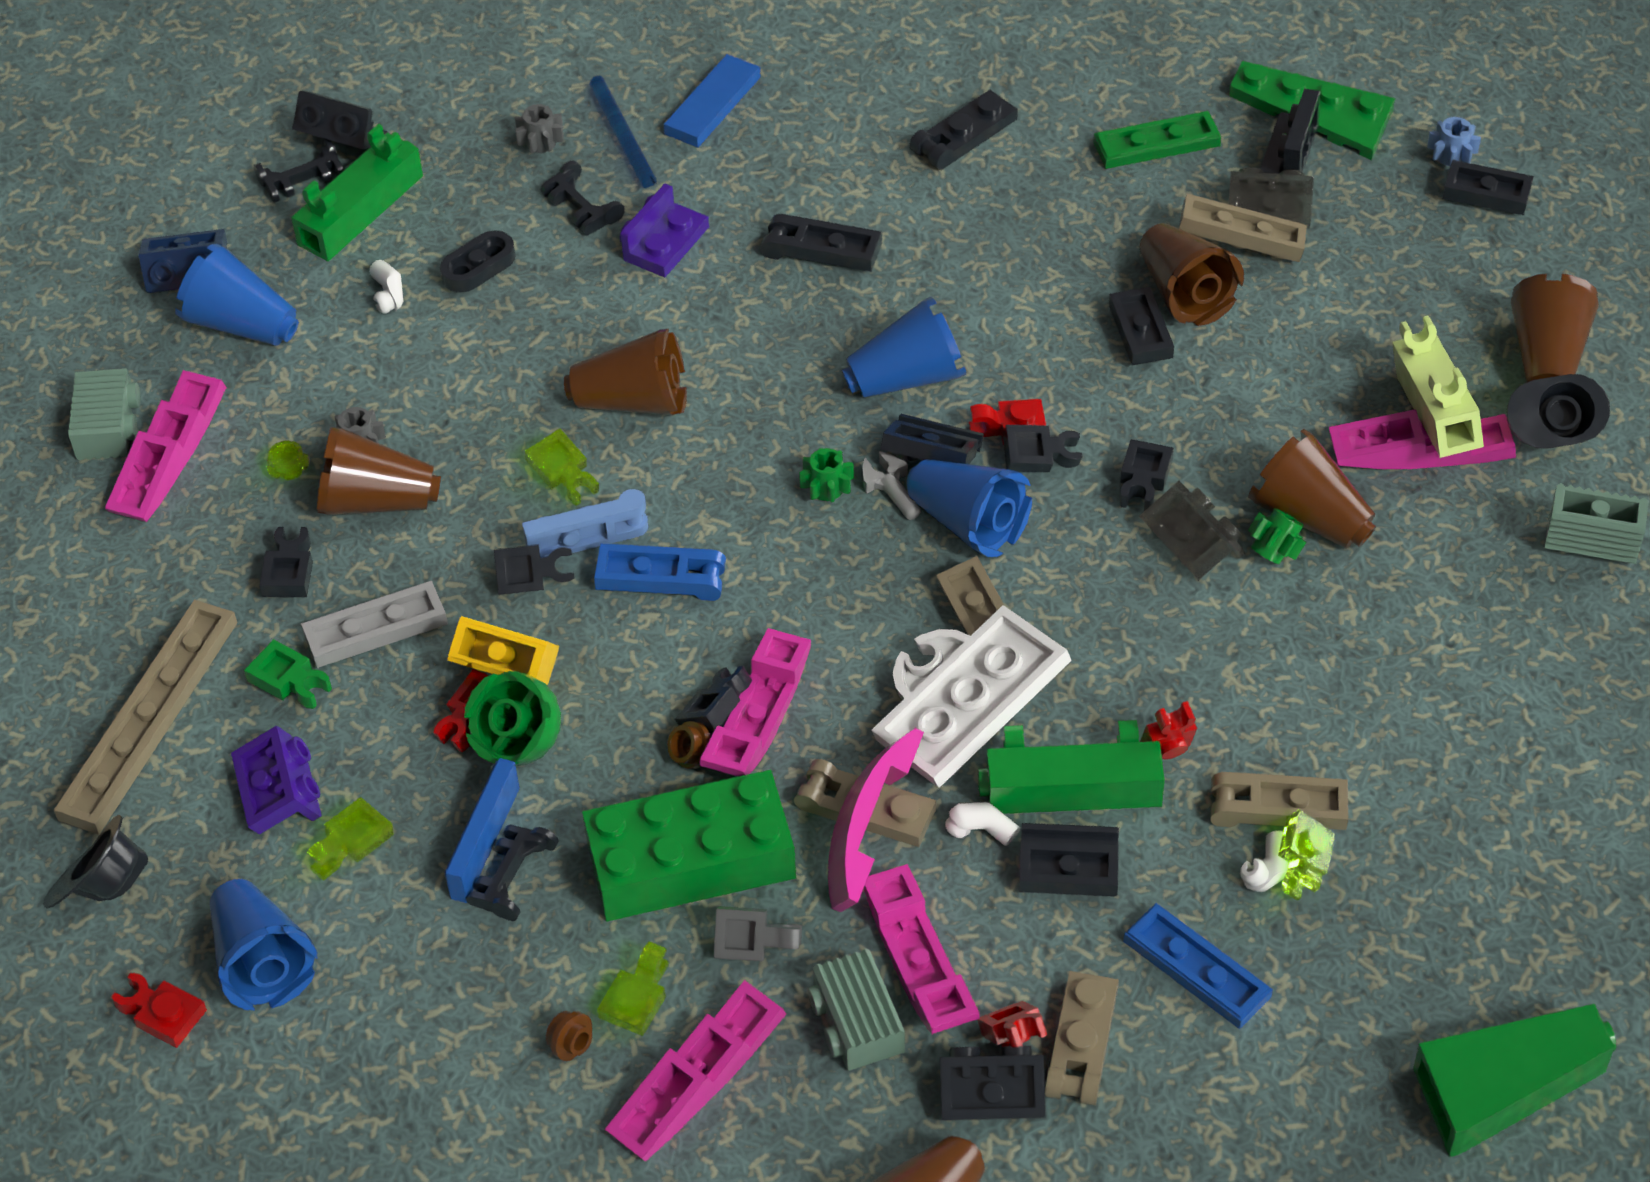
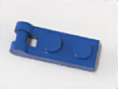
[594,543,726,601]

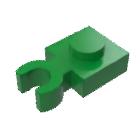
[244,639,332,709]

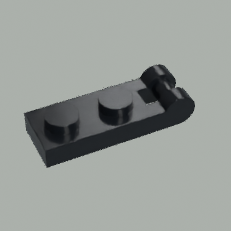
[909,90,1018,170]
[760,214,882,272]

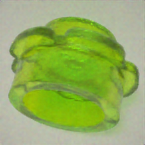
[267,440,310,480]

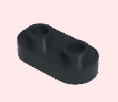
[440,230,516,292]

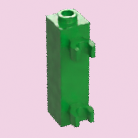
[291,124,423,262]
[978,720,1165,814]

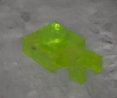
[525,428,599,506]

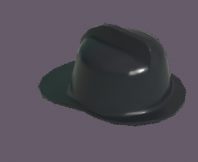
[1507,374,1610,449]
[43,814,148,909]

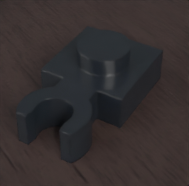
[1002,425,1083,472]
[1120,439,1174,513]
[259,527,313,597]
[494,544,575,595]
[675,666,752,733]

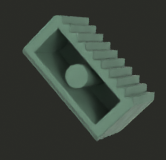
[68,368,141,460]
[1544,483,1649,564]
[807,949,905,1071]

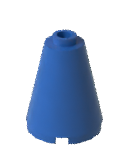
[175,244,299,346]
[842,297,966,398]
[907,459,1032,557]
[210,879,317,1010]

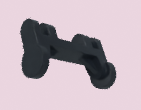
[253,139,344,203]
[540,160,625,236]
[466,825,559,921]

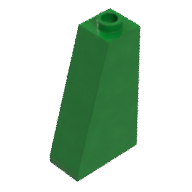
[1413,1004,1616,1157]

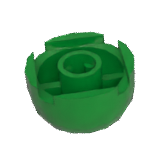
[464,671,561,766]

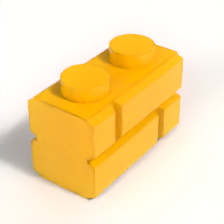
[447,616,559,685]

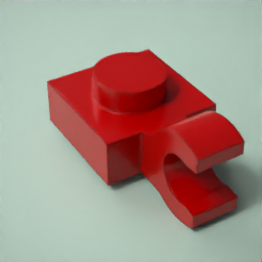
[969,399,1046,445]

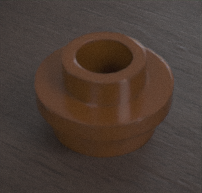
[667,721,711,769]
[546,1011,592,1061]

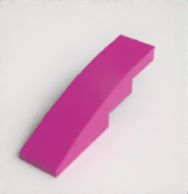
[105,370,227,522]
[1329,409,1516,469]
[605,980,786,1162]

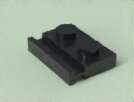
[881,414,984,464]
[1019,823,1119,897]

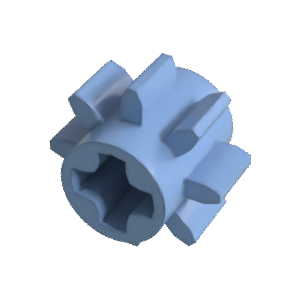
[1427,117,1481,167]

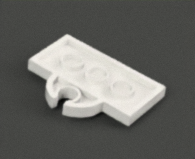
[871,605,1071,788]

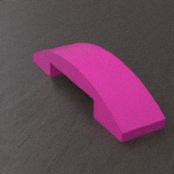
[700,628,811,777]
[828,728,924,912]
[863,864,980,1034]

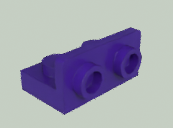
[620,183,709,278]
[231,725,322,835]

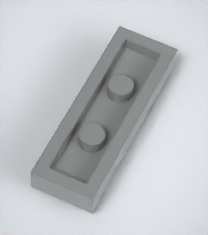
[301,581,448,668]

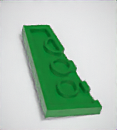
[1229,61,1395,161]

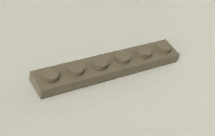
[54,600,237,835]

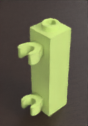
[1392,316,1484,458]

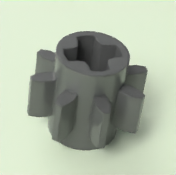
[515,104,564,153]
[329,407,386,443]

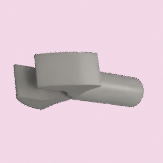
[863,451,921,520]

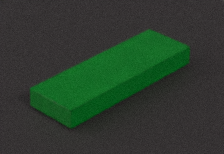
[1093,111,1222,169]

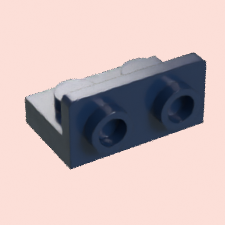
[138,229,227,293]

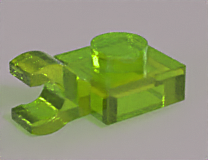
[307,797,394,880]
[1278,810,1336,901]
[597,941,669,1036]

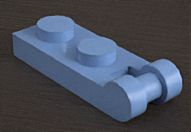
[522,489,648,557]

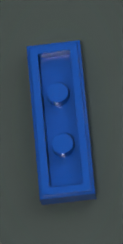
[664,54,761,148]
[444,758,520,903]
[1123,903,1273,1029]

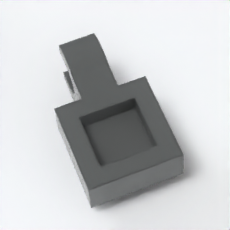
[714,906,802,961]

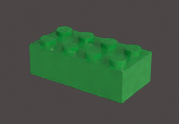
[582,769,796,922]

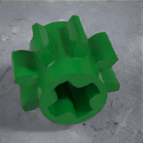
[799,448,854,503]
[1247,508,1307,564]

